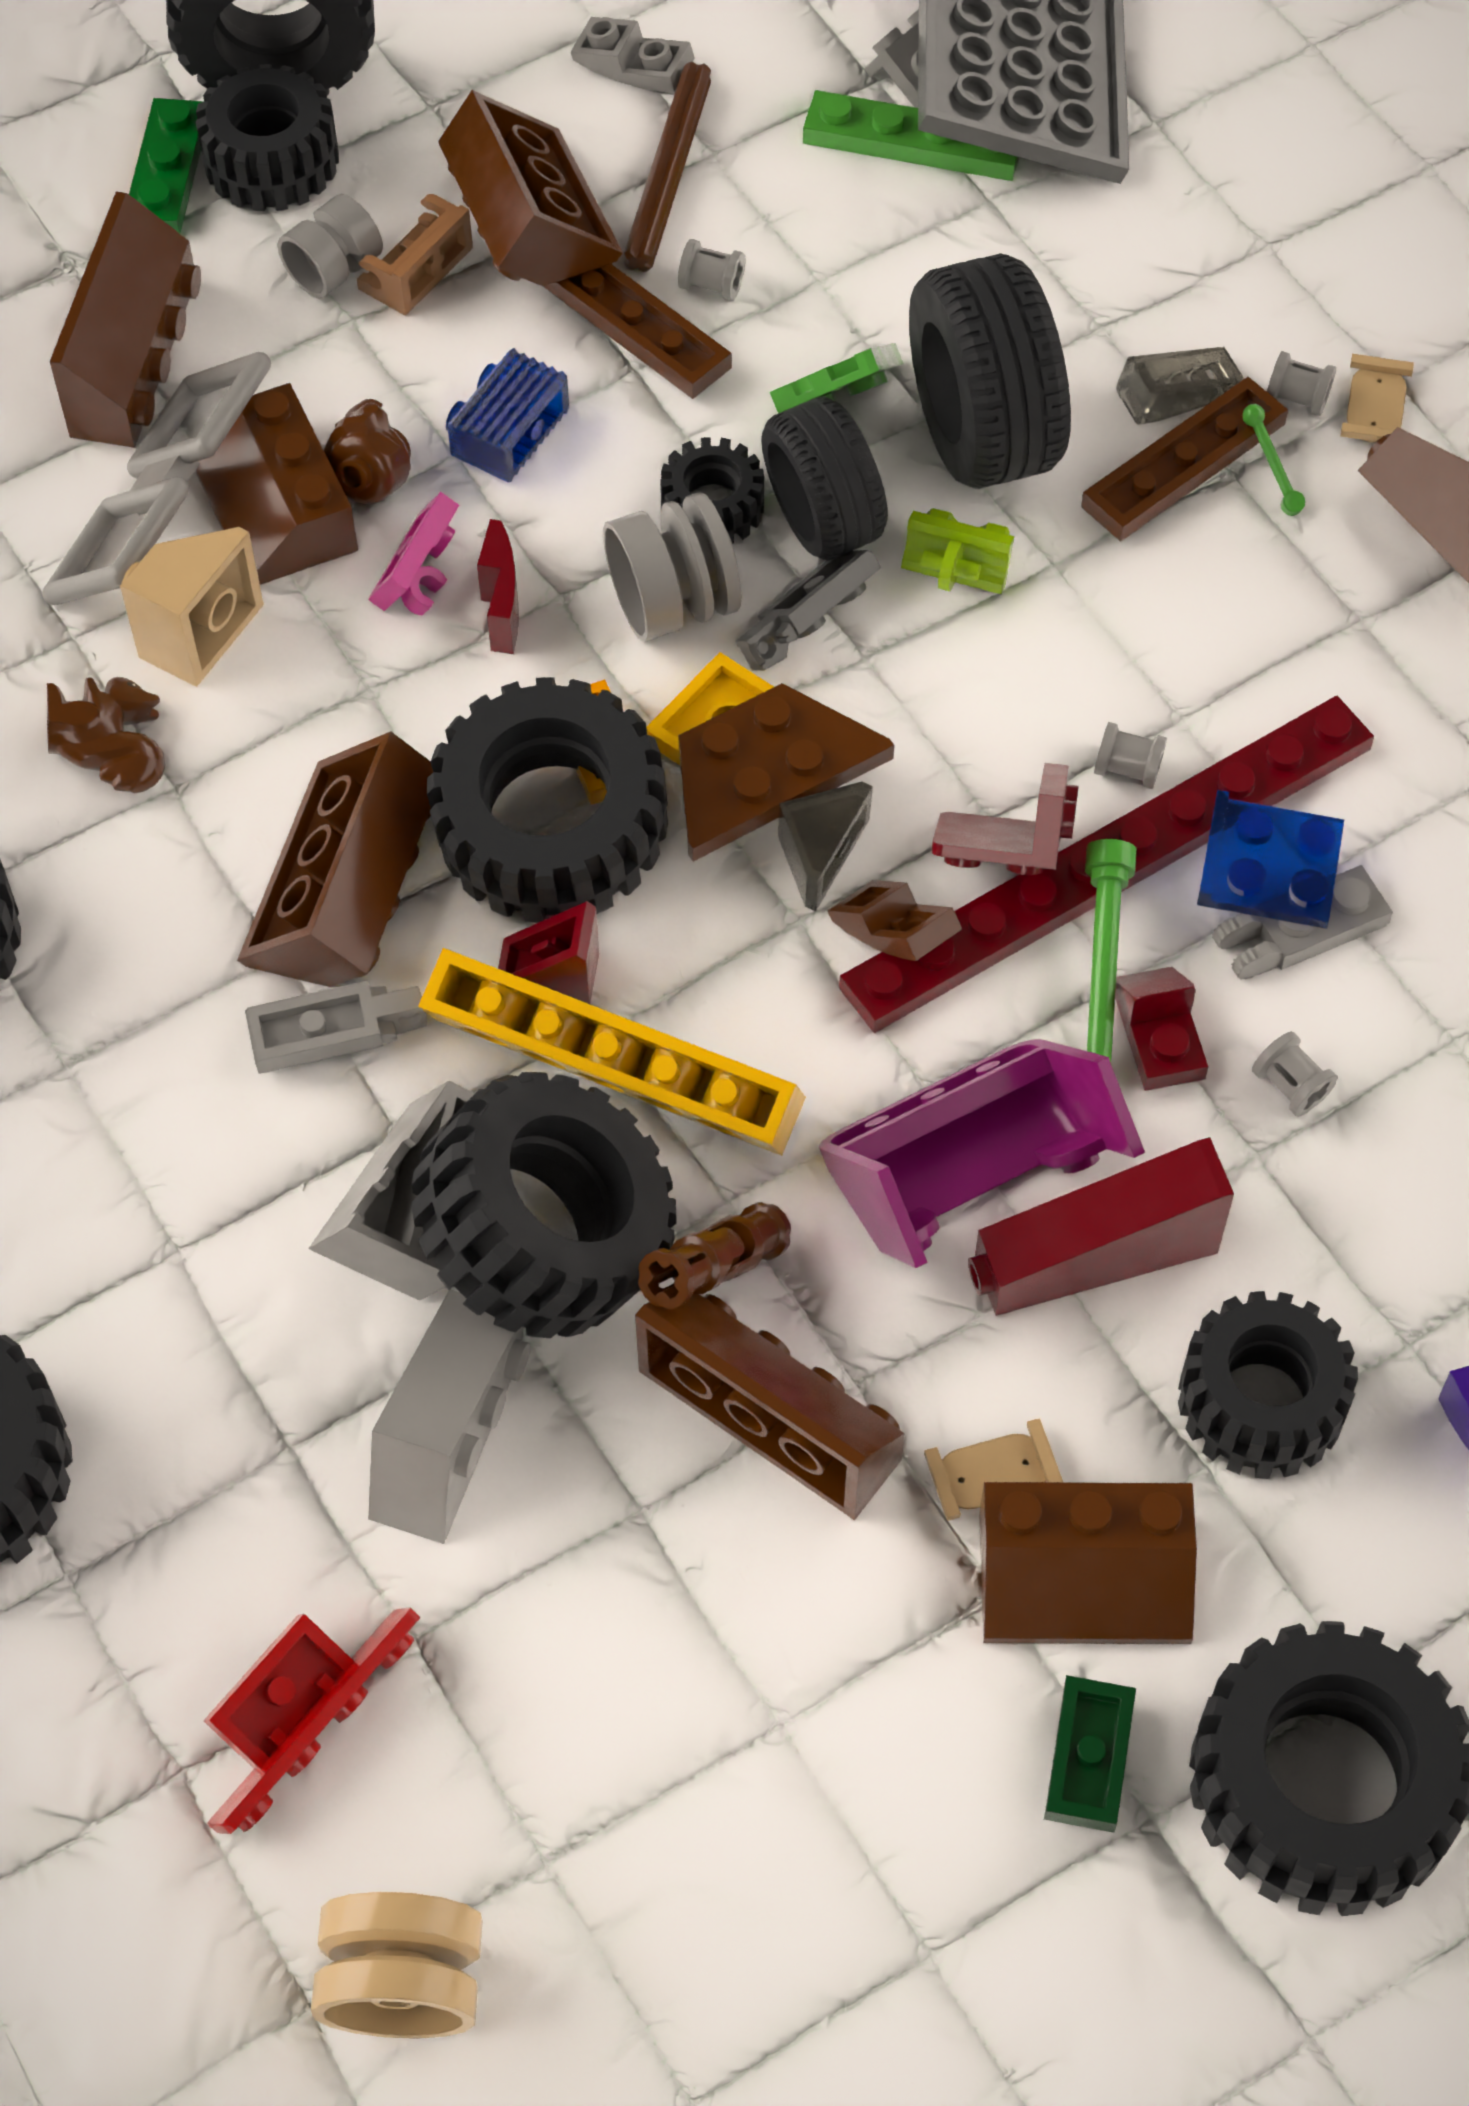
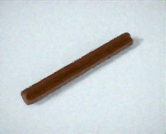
[624,61,711,272]

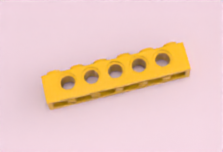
[418,948,806,1156]

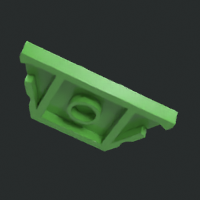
[770,343,904,413]

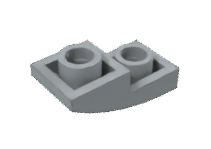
[570,17,695,94]

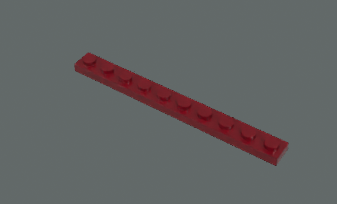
[839,695,1374,1034]

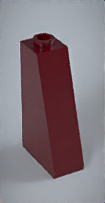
[968,1137,1234,1316]

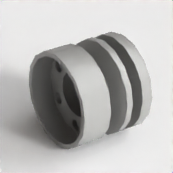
[603,492,742,642]

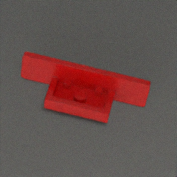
[203,1607,420,1834]

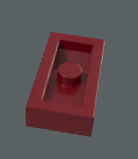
[1115,967,1209,1091]

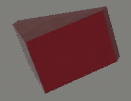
[498,901,600,1004]

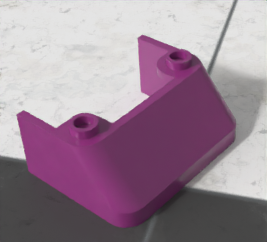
[818,1039,1145,1268]

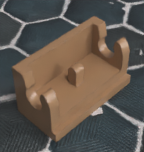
[357,194,473,316]

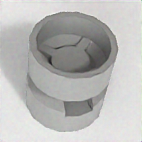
[277,194,383,299]

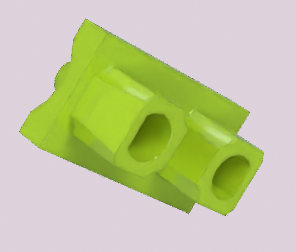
[901,508,1015,594]

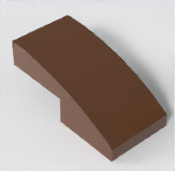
[827,880,962,961]

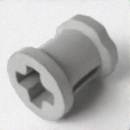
[677,239,746,301]
[1267,351,1337,416]
[1094,721,1167,789]
[1252,1031,1338,1117]

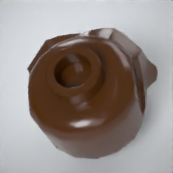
[324,399,411,505]

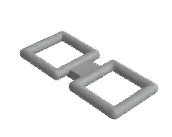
[42,352,271,605]

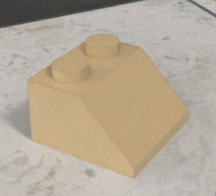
[120,527,264,687]

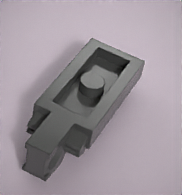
[735,550,882,671]

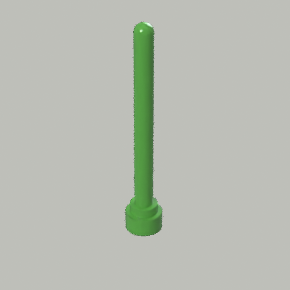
[1085,839,1137,1062]

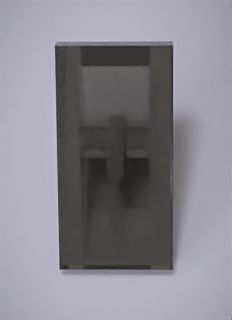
[778,781,873,911]

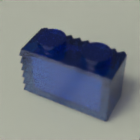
[446,348,569,483]

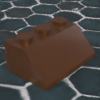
[195,382,358,585]
[979,1482,1197,1644]

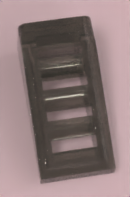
[1116,346,1245,425]

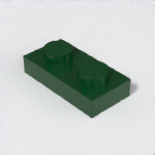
[1043,1675,1136,1833]

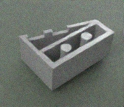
[308,1081,475,1301]
[368,1289,531,1544]

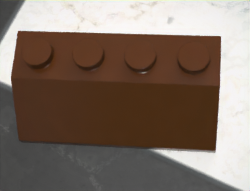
[438,90,623,286]
[49,191,201,448]
[237,731,433,987]
[635,1294,905,1521]

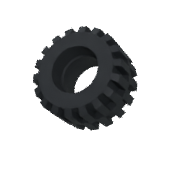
[196,64,339,212]
[1178,1291,1358,1479]

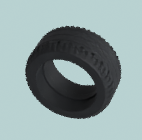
[761,397,888,560]

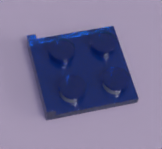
[1197,790,1345,929]

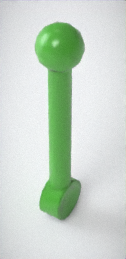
[1242,404,1306,516]

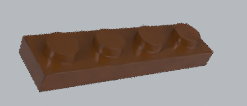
[543,264,732,399]
[1081,376,1289,542]

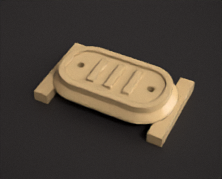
[1340,353,1414,443]
[924,1418,1063,1521]

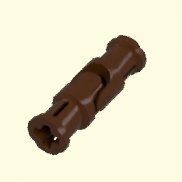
[638,1202,791,1310]

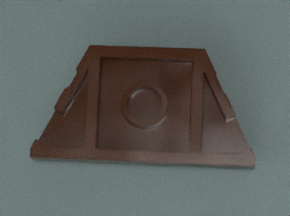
[678,683,895,862]

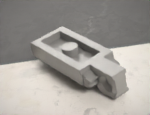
[245,980,427,1074]

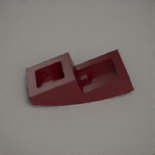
[477,519,519,655]

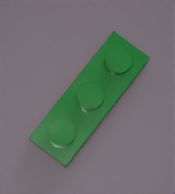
[129,98,204,234]

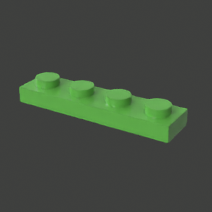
[803,90,1019,181]

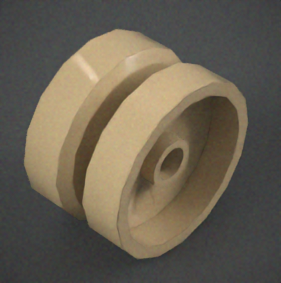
[311,1892,483,2039]

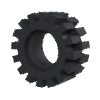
[660,437,765,545]

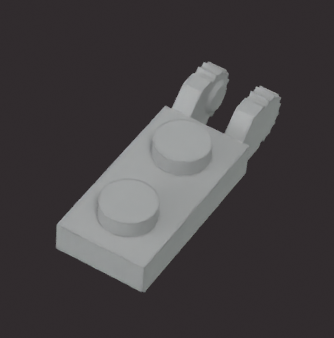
[1212,865,1393,980]

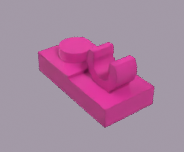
[368,492,460,616]

